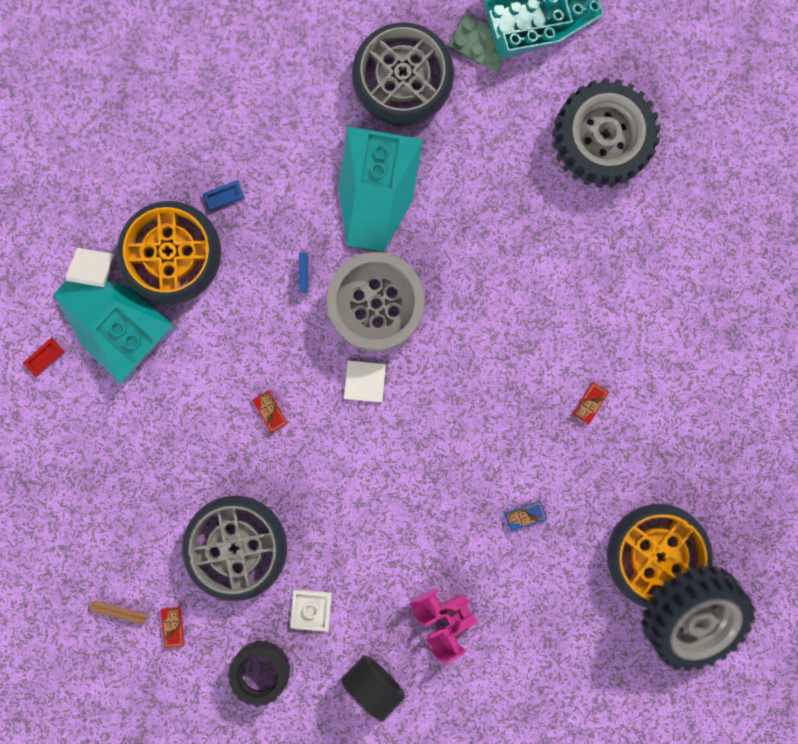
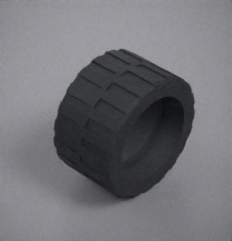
[228,641,290,706]
[341,655,406,722]

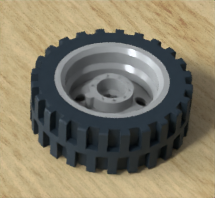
[552,78,661,188]
[641,565,756,671]

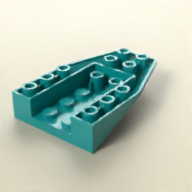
[483,0,604,60]
[338,126,423,253]
[54,278,176,384]

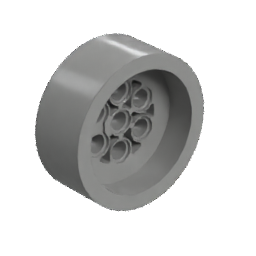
[327,252,425,352]

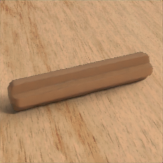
[90,601,147,625]

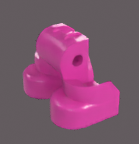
[410,589,478,664]

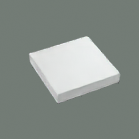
[65,248,115,287]
[344,361,386,402]
[290,589,332,632]

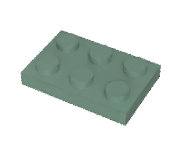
[448,14,505,73]

